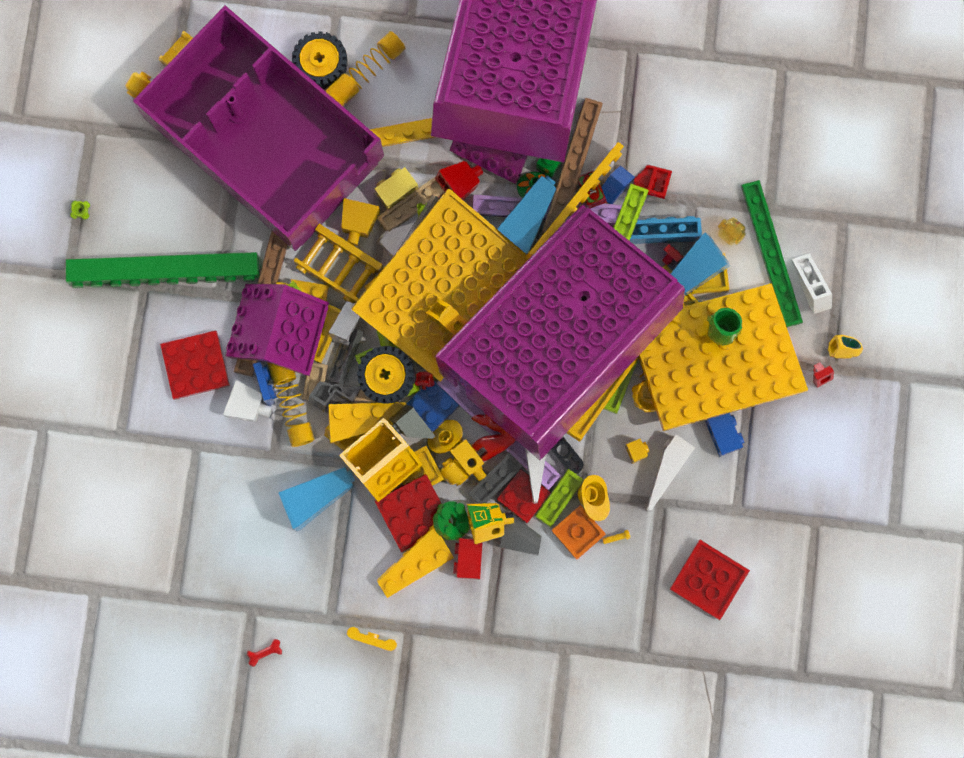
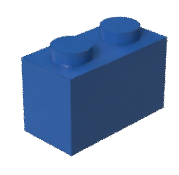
[705,413,744,457]

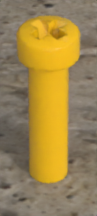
[602,530,630,544]

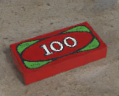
[578,171,607,209]

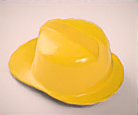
[578,475,610,521]

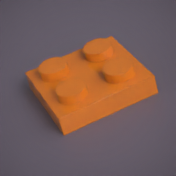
[551,505,606,560]

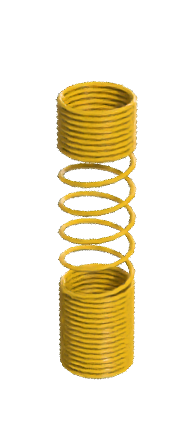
[325,31,406,106]
[267,362,315,447]

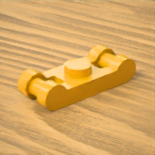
[347,627,397,651]

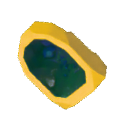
[828,335,863,359]

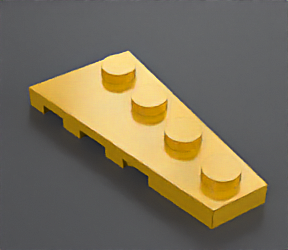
[328,402,406,444]
[377,525,454,598]

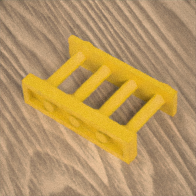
[294,223,383,303]

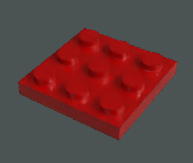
[160,330,230,400]
[374,473,452,552]
[669,540,750,621]

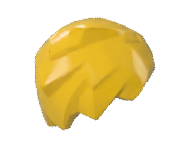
[632,380,656,412]

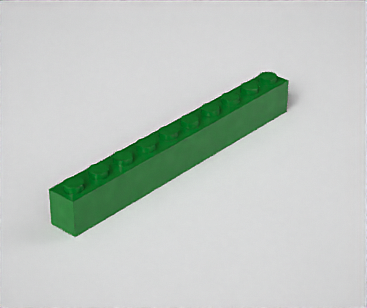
[66,252,260,288]

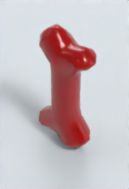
[247,639,282,667]

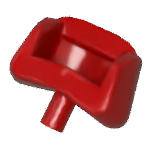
[414,371,435,390]

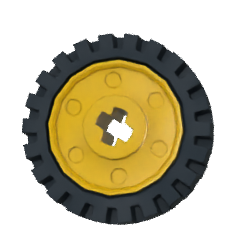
[292,31,348,89]
[357,346,416,404]

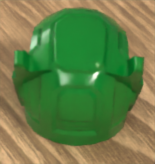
[707,308,743,346]

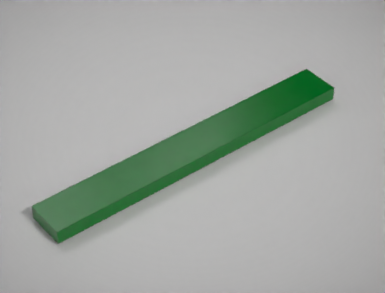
[741,180,803,328]

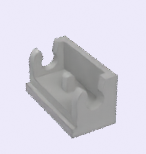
[329,301,361,346]

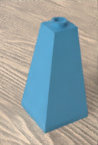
[497,175,556,254]
[671,232,731,296]
[278,467,355,531]

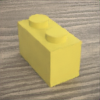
[374,167,419,210]

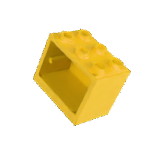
[339,418,423,502]

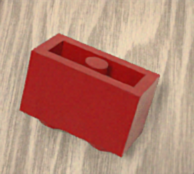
[453,538,483,580]

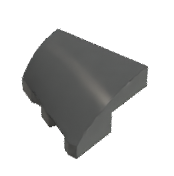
[309,381,361,414]
[500,515,542,555]

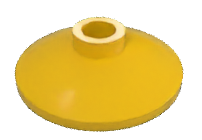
[427,420,463,453]

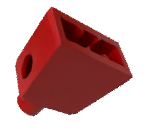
[435,161,483,200]

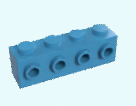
[630,216,702,244]

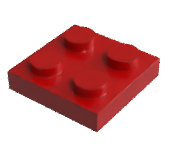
[497,469,551,523]

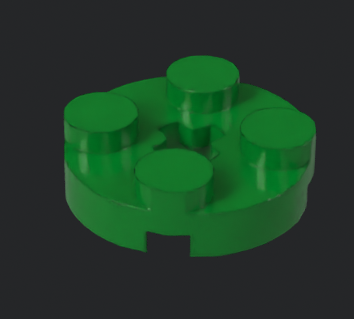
[433,501,470,541]

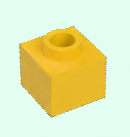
[625,438,649,464]

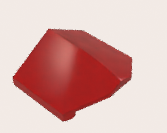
[633,165,672,199]

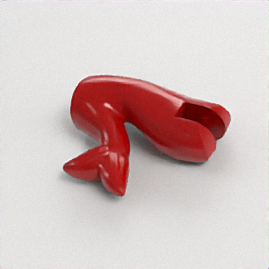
[471,414,516,462]

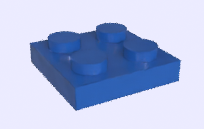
[253,362,277,406]
[407,380,460,432]

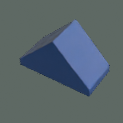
[601,165,635,204]

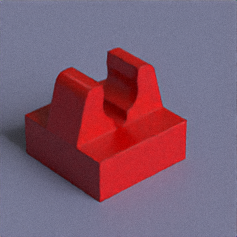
[662,244,684,265]
[813,362,834,388]

